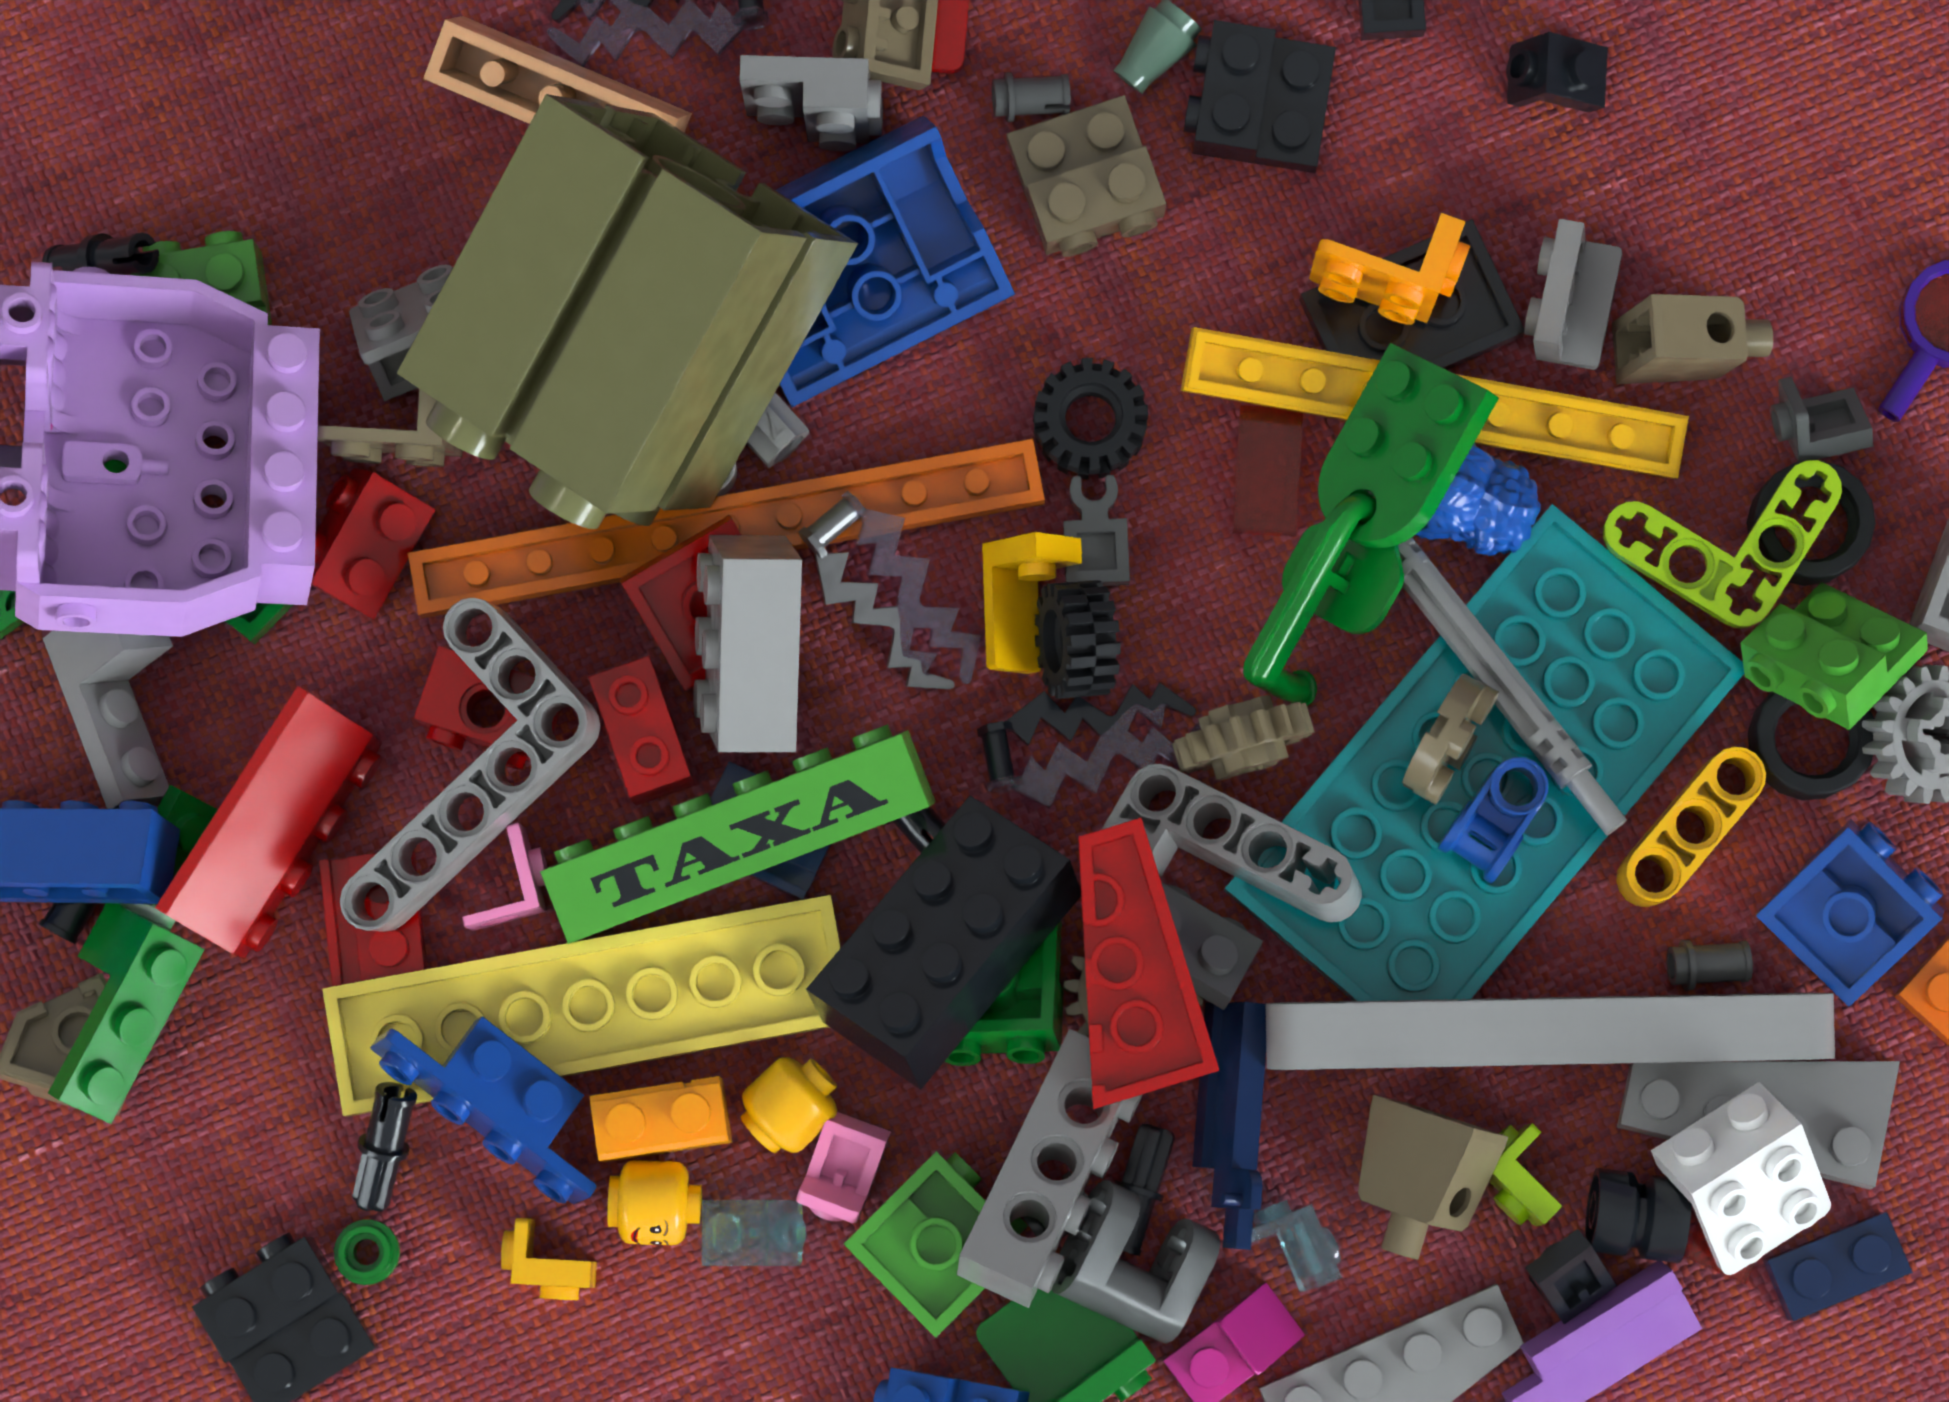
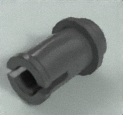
[992,72,1071,122]
[1666,939,1753,991]

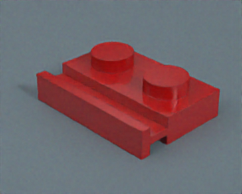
[319,850,427,987]

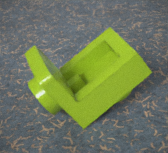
[1489,1123,1562,1226]

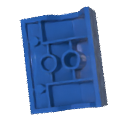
[775,115,1015,408]

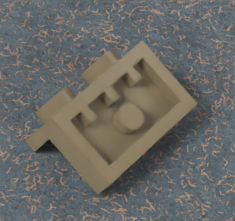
[832,0,938,90]

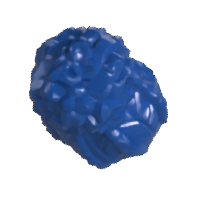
[1416,443,1541,556]

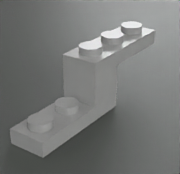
[42,631,173,809]

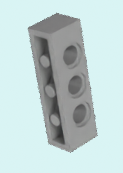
[957,1029,1143,1308]

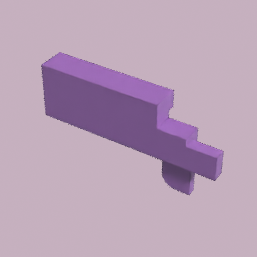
[1501,1261,1703,1402]

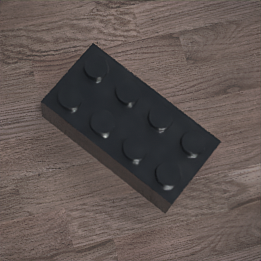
[806,795,1081,1090]

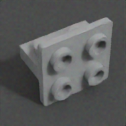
[349,264,453,401]

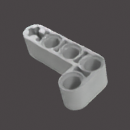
[1101,764,1362,923]

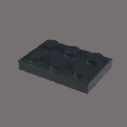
[1299,219,1525,370]

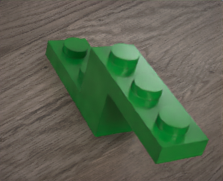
[48,785,218,1124]

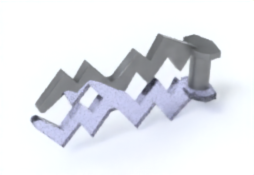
[799,491,981,689]

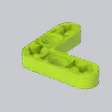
[1603,460,1842,628]

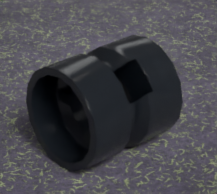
[1585,1168,1692,1263]

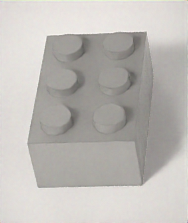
[693,535,802,752]

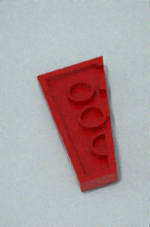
[1078,818,1220,1109]

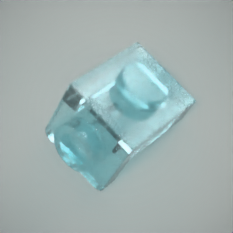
[702,1200,806,1266]
[1251,1200,1342,1292]

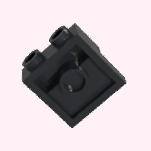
[1183,20,1336,173]
[192,1233,379,1402]

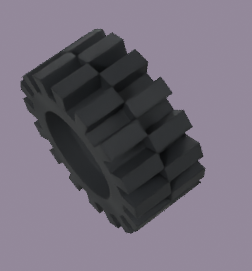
[1033,358,1148,479]
[1035,580,1121,699]

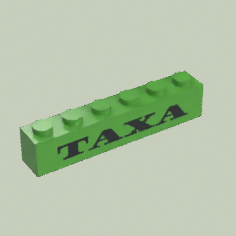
[540,724,936,944]

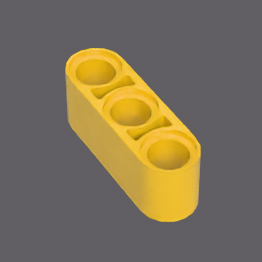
[1616,747,1766,907]

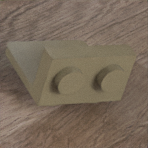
[317,389,463,467]

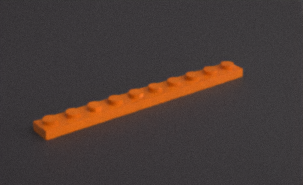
[408,439,1045,619]

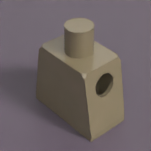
[1612,294,1773,384]
[1358,1095,1508,1260]

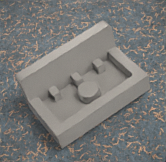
[1524,219,1622,370]

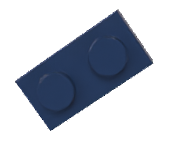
[1763,1212,1913,1321]

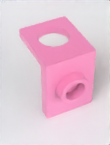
[462,823,548,931]

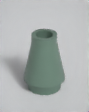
[1113,0,1202,94]

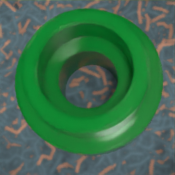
[334,1219,400,1285]

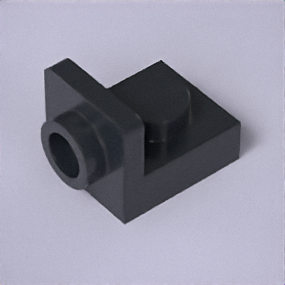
[1525,1229,1617,1324]

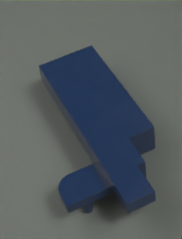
[1192,1002,1266,1250]

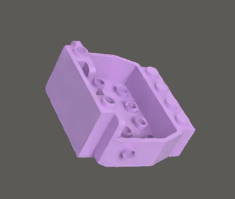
[0,261,320,637]

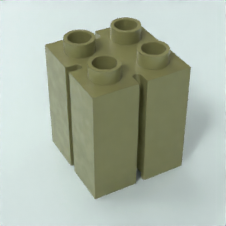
[397,94,858,529]

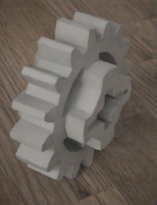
[1862,665,1949,804]

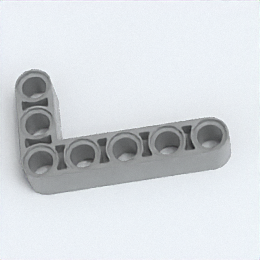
[340,598,600,932]

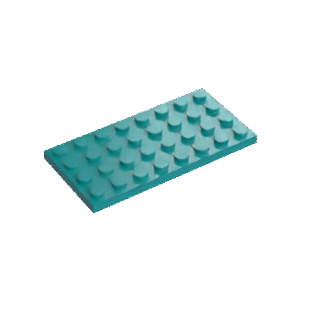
[1223,504,1744,1001]

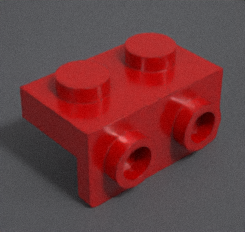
[311,468,436,620]

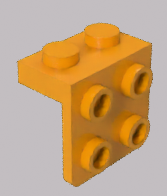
[1309,213,1471,325]

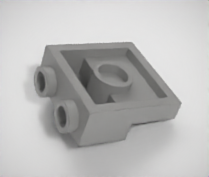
[739,55,883,151]

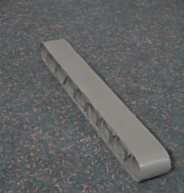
[1266,993,1835,1070]

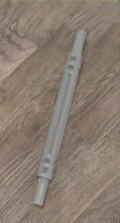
[1398,538,1627,836]

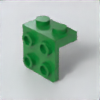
[976,1289,1156,1402]

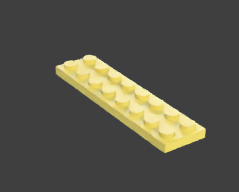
[322,895,841,1117]

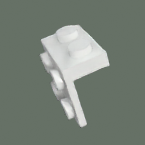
[1651,1082,1831,1275]

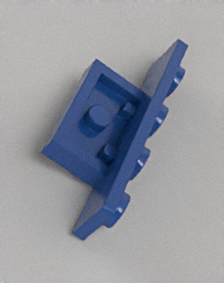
[370,1016,597,1204]

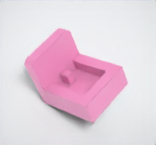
[796,1112,891,1223]

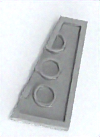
[1617,1061,1900,1190]
[1258,1284,1524,1402]

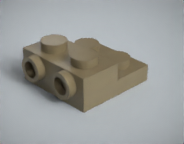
[1006,95,1166,257]

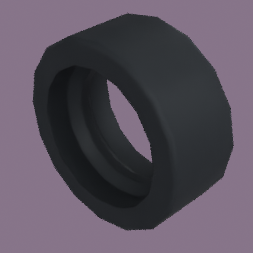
[1746,460,1876,586]
[1747,691,1875,800]

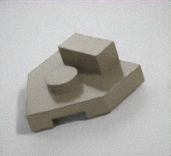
[0,973,127,1116]

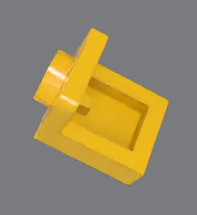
[501,1218,597,1300]

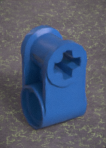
[1437,757,1548,884]

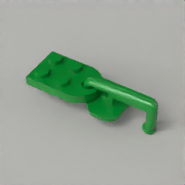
[1243,343,1499,706]

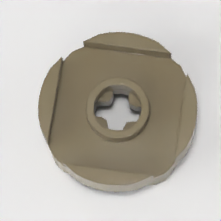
[1402,673,1499,805]

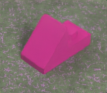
[1162,1282,1305,1402]

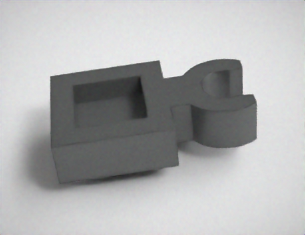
[1063,475,1130,586]

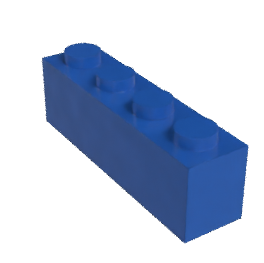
[0,800,180,904]

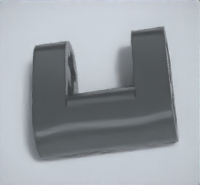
[1052,1180,1220,1344]

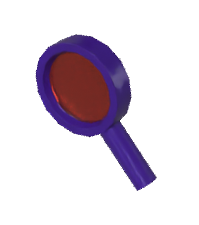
[1878,260,1949,422]

